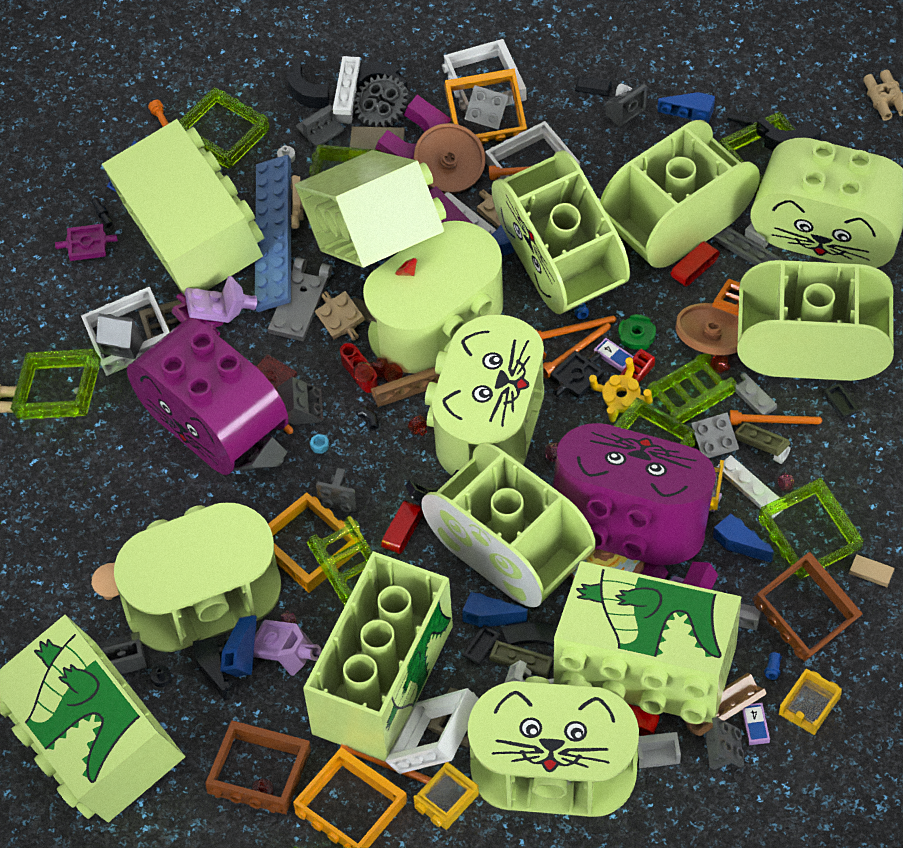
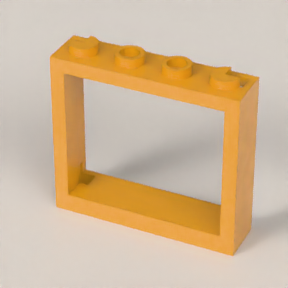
[444,68,527,144]
[268,492,361,593]
[293,747,407,848]

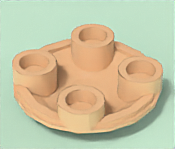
[92,563,119,600]

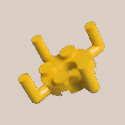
[589,357,653,422]

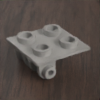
[465,85,509,129]
[691,413,739,458]

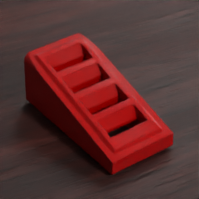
[620,349,655,383]

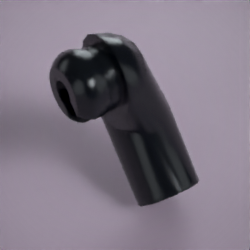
[356,405,379,430]

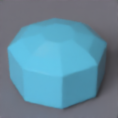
[310,434,329,454]

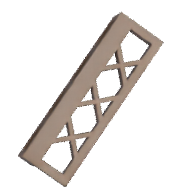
[371,367,440,407]
[684,673,767,736]

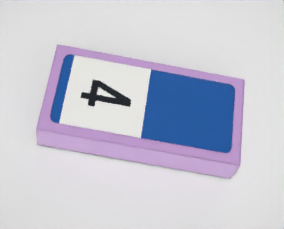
[594,338,634,372]
[742,703,770,745]

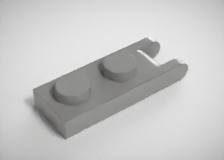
[729,373,777,415]

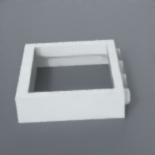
[442,39,527,114]
[485,121,580,180]
[81,287,169,376]
[385,688,479,774]

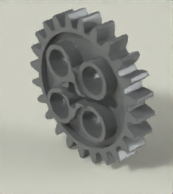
[353,74,410,127]

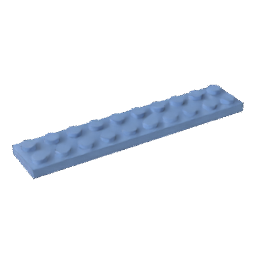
[255,154,291,312]

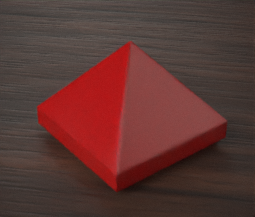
[395,258,417,276]

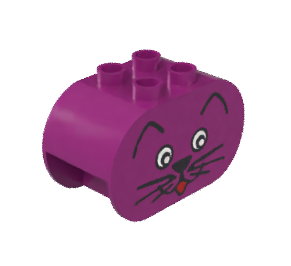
[127,318,288,475]
[552,423,716,565]

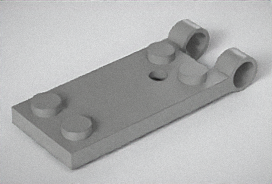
[268,257,332,341]

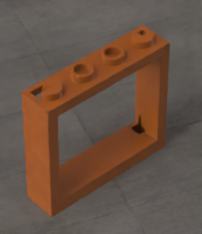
[752,552,863,662]
[206,720,311,814]

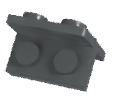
[296,105,344,148]
[316,468,357,512]
[705,717,744,770]

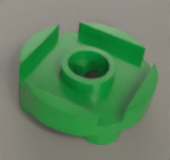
[618,314,656,350]

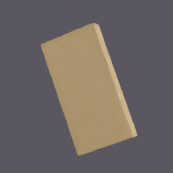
[849,554,894,587]

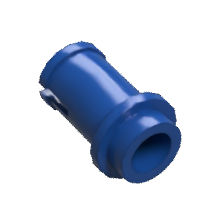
[574,303,589,319]
[764,652,782,680]

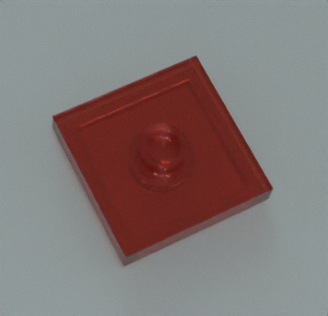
[256,354,298,392]

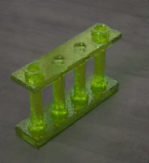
[647,353,736,429]
[307,516,372,606]

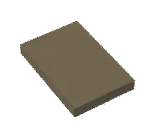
[349,127,405,158]

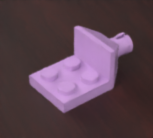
[185,276,257,323]
[253,620,321,676]

